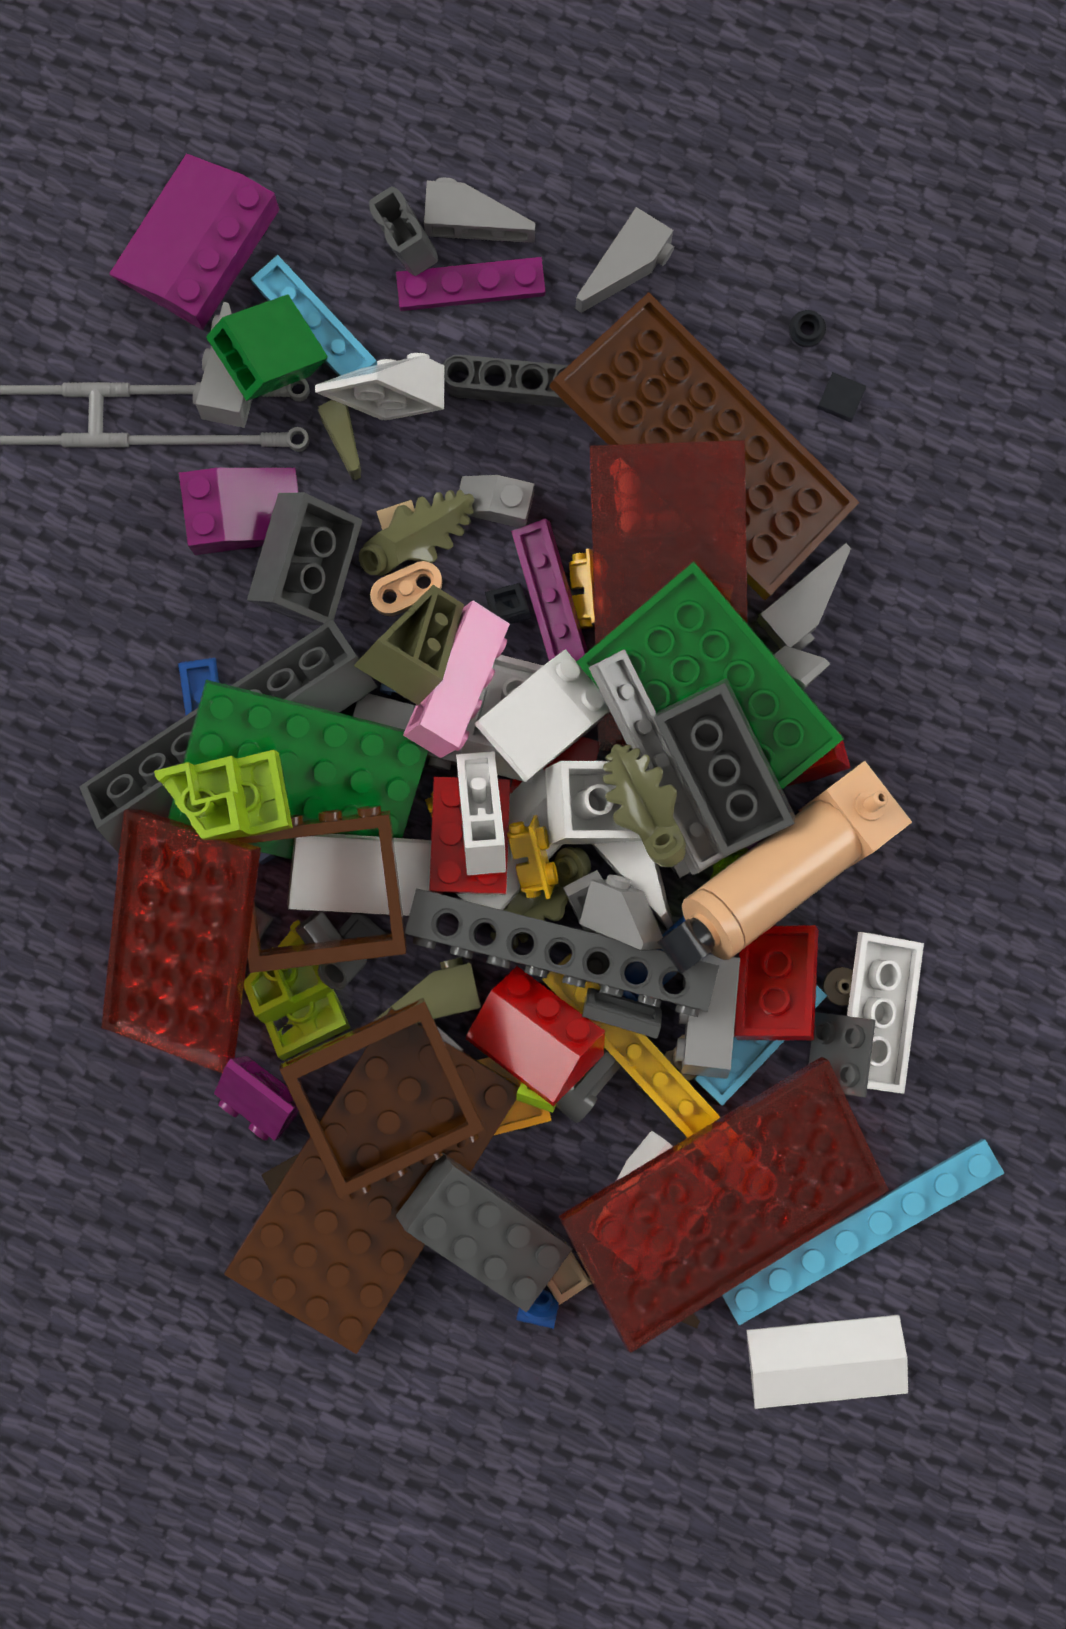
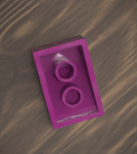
[179,468,299,555]
[214,1056,299,1141]

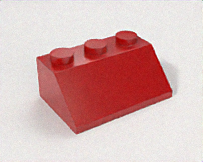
[466,966,605,1107]

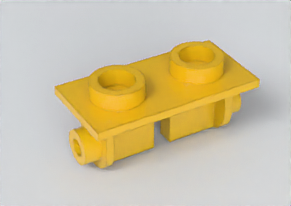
[569,549,612,629]
[507,815,558,899]

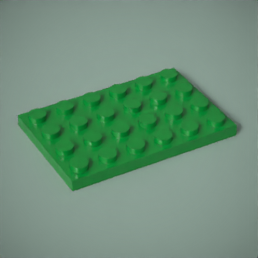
[576,561,844,789]
[166,680,428,859]

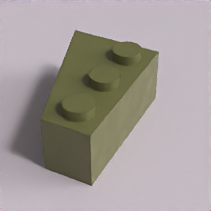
[354,585,464,705]

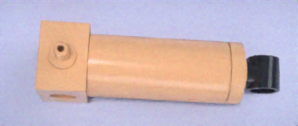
[657,761,912,974]

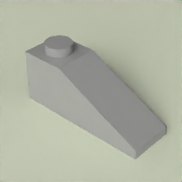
[424,177,535,243]
[575,207,675,313]
[756,543,851,650]

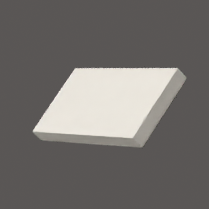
[287,834,442,916]

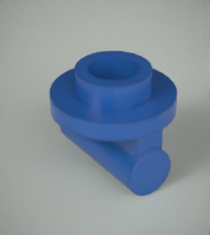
[516,1290,559,1329]

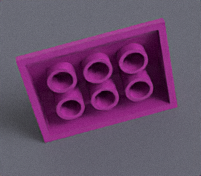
[109,153,280,331]

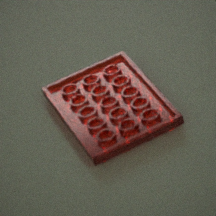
[101,809,261,1073]

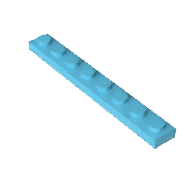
[719,1139,1004,1325]

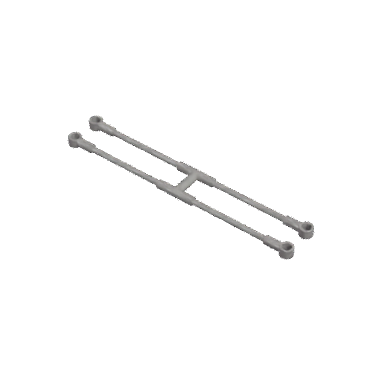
[0,379,310,452]

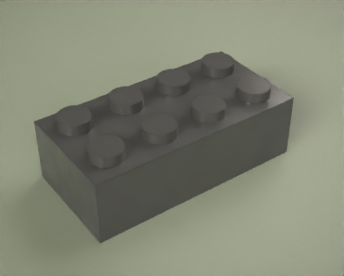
[654,678,795,857]
[396,1153,573,1312]

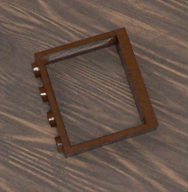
[232,806,407,973]
[279,998,484,1199]

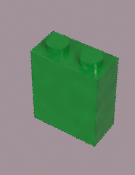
[206,294,328,401]

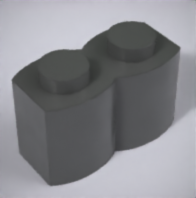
[369,186,438,276]

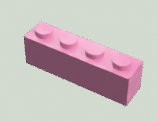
[403,601,510,758]

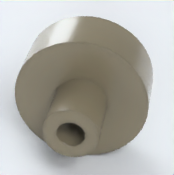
[822,967,853,1005]

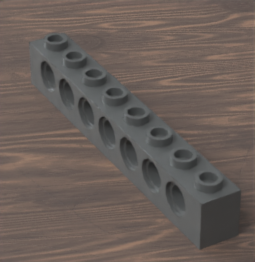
[405,888,719,1017]

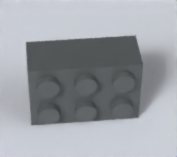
[247,492,363,626]

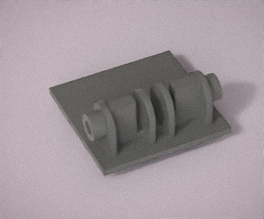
[806,1012,876,1098]

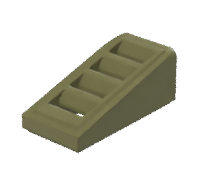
[318,400,361,480]

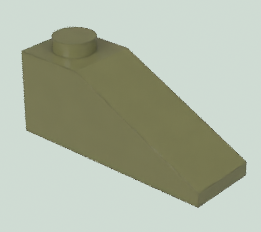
[375,957,482,1023]

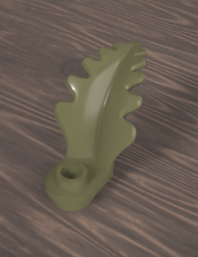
[359,490,474,576]
[603,744,686,867]
[490,847,591,949]

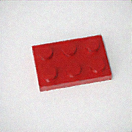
[429,777,510,895]
[734,925,819,1040]

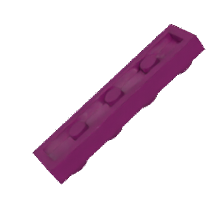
[396,257,546,311]
[511,519,588,662]

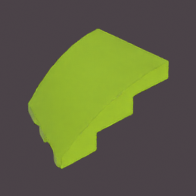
[154,750,293,840]
[243,920,350,1061]

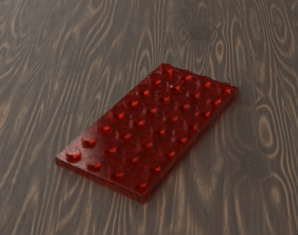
[590,440,748,751]
[559,1057,889,1353]

